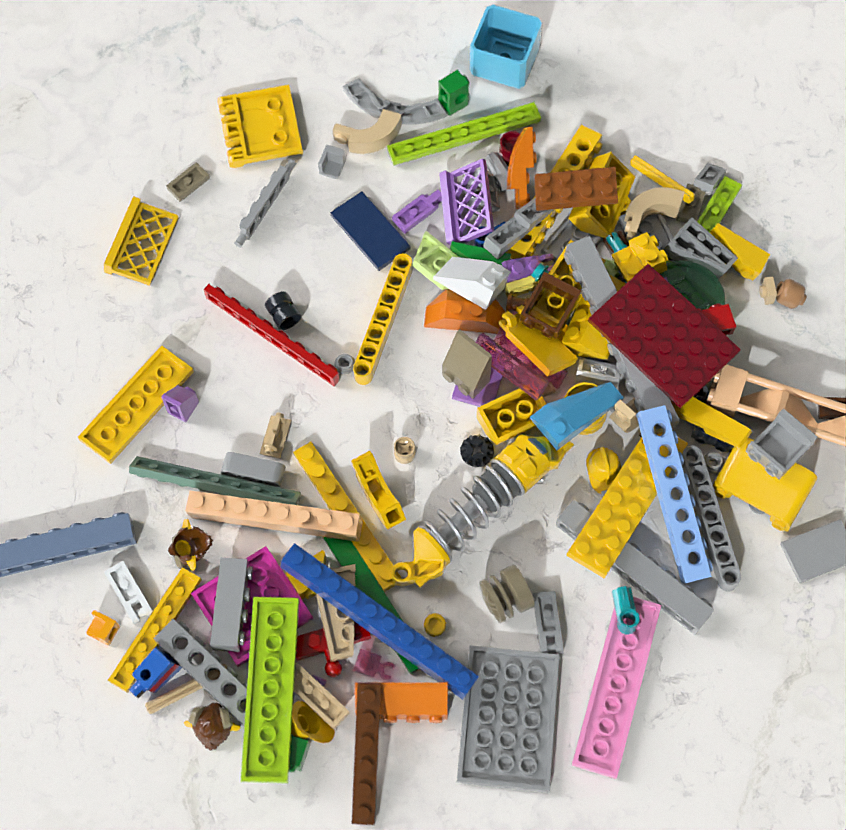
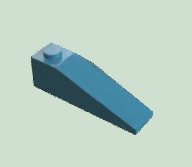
[530,382,624,450]

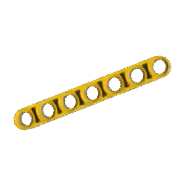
[353,253,412,385]

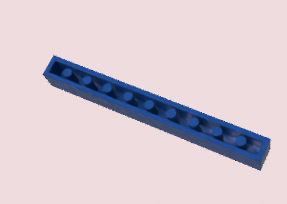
[281,543,479,700]

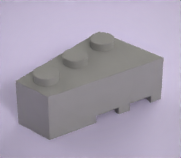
[663,218,738,281]

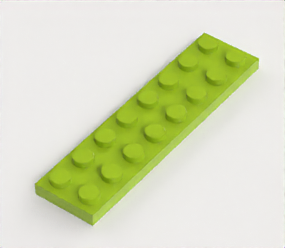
[240,597,299,784]

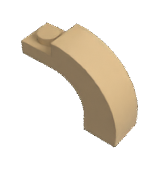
[333,109,402,154]
[624,187,685,241]
[609,398,639,433]

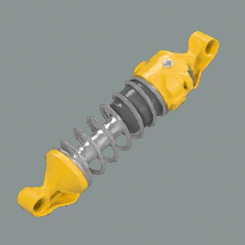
[392,434,574,588]

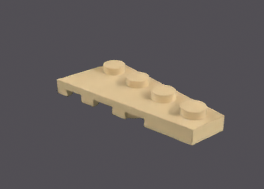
[316,564,355,662]

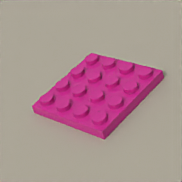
[191,546,313,667]

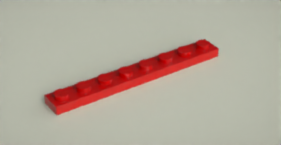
[203,284,339,387]

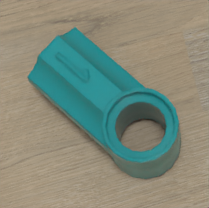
[611,586,639,635]

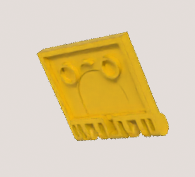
[217,84,303,168]

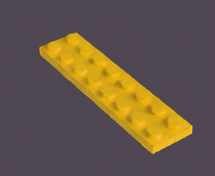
[566,432,689,579]

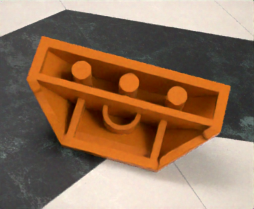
[424,289,506,335]

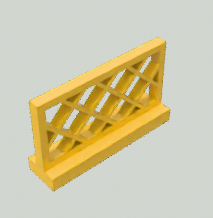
[104,196,179,286]

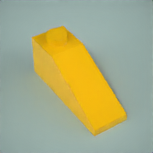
[710,223,770,281]

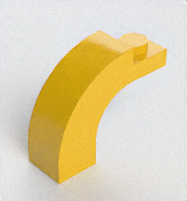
[351,451,407,530]

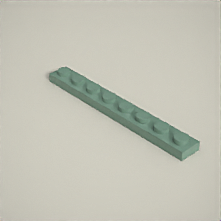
[129,456,301,505]

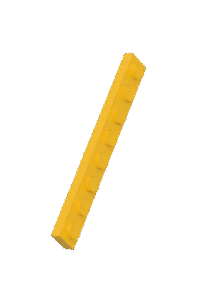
[293,441,402,592]

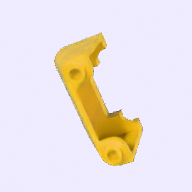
[713,437,818,532]

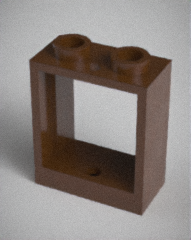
[520,272,582,339]

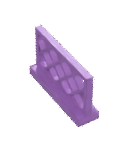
[439,158,494,245]

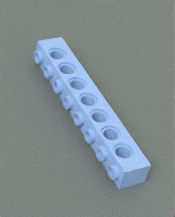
[636,405,713,583]

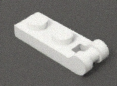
[104,561,153,624]

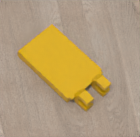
[498,305,578,377]

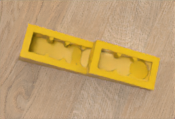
[670,397,752,448]

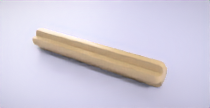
[145,664,228,714]

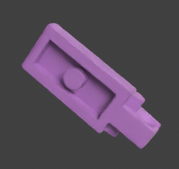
[392,190,442,234]

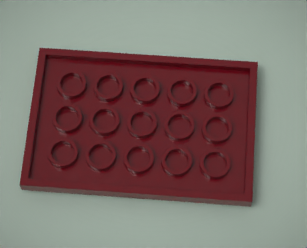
[588,264,741,409]

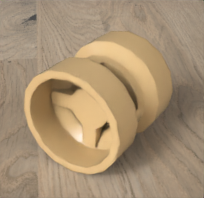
[394,437,415,464]

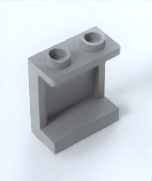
[746,408,817,480]

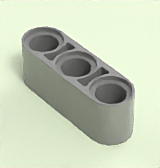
[220,452,286,487]

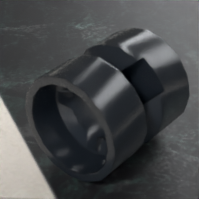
[264,291,302,330]

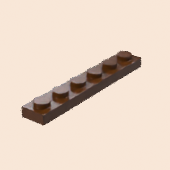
[351,682,381,825]

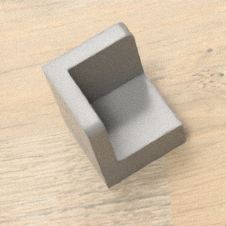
[318,144,346,179]

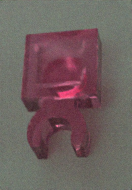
[352,649,395,680]

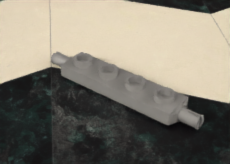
[234,159,296,248]

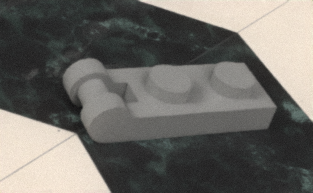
[532,591,563,654]

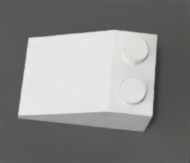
[433,257,511,310]

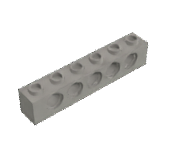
[154,619,247,726]

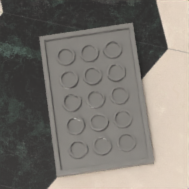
[457,646,559,793]

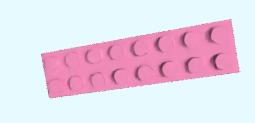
[572,597,661,779]

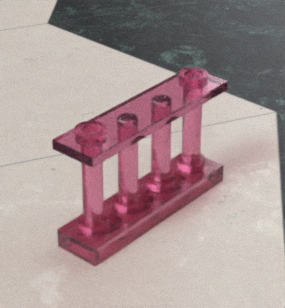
[476,327,568,400]

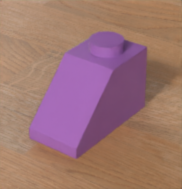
[161,385,199,423]

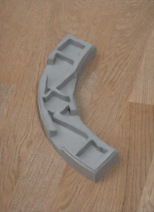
[343,78,447,124]

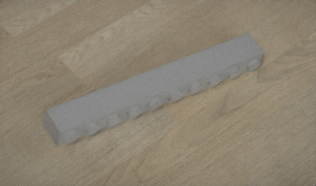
[564,236,680,434]

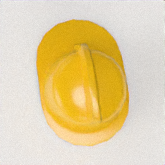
[586,447,622,494]
[291,701,335,744]

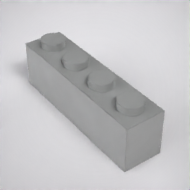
[210,558,253,652]

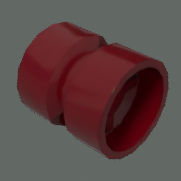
[499,131,521,166]

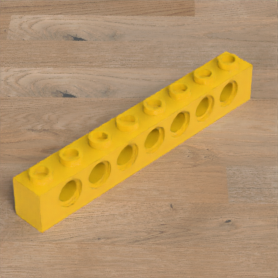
[506,124,603,259]

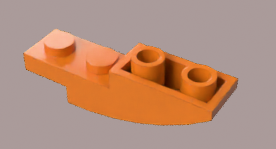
[507,127,537,209]

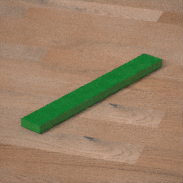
[322,537,419,675]

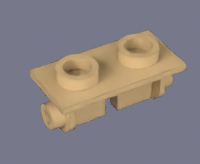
[259,412,291,459]

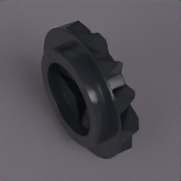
[460,434,494,467]

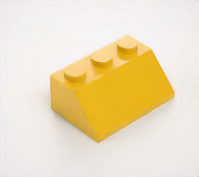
[477,382,546,445]

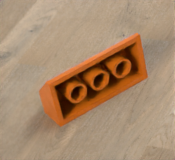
[355,682,447,723]

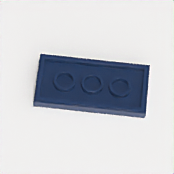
[330,191,411,271]

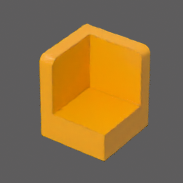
[86,610,120,646]

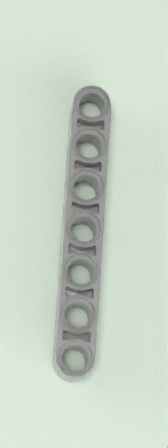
[682,445,741,591]

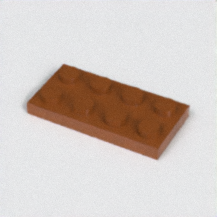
[535,167,618,211]

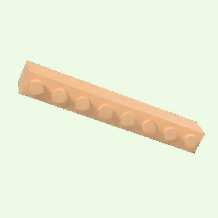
[185,491,363,542]

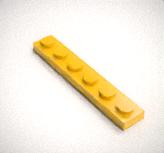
[108,567,202,693]

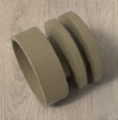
[479,565,535,623]

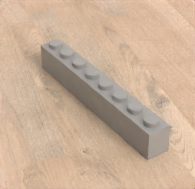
[556,500,714,635]

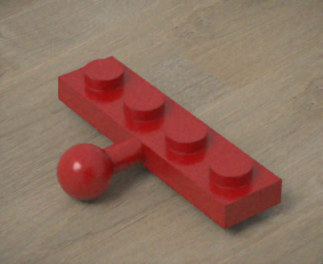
[296,621,371,678]

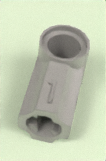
[485,152,508,192]

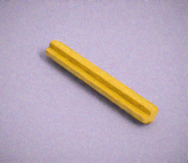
[630,155,695,204]

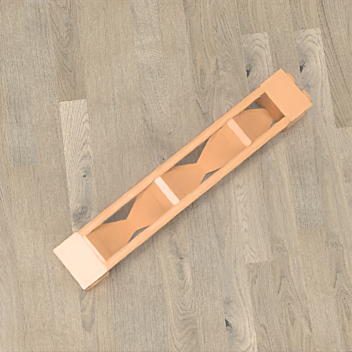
[705,365,846,447]

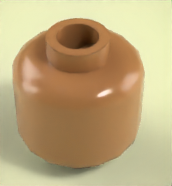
[776,279,807,309]

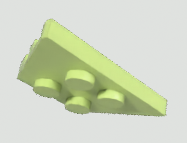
[412,231,460,290]

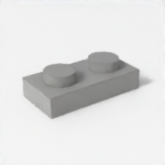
[693,163,726,192]

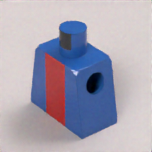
[129,647,182,699]

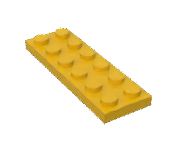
[78,345,194,464]

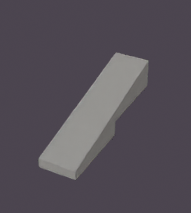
[483,198,555,260]

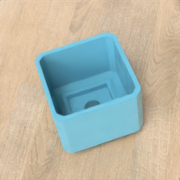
[470,5,542,89]

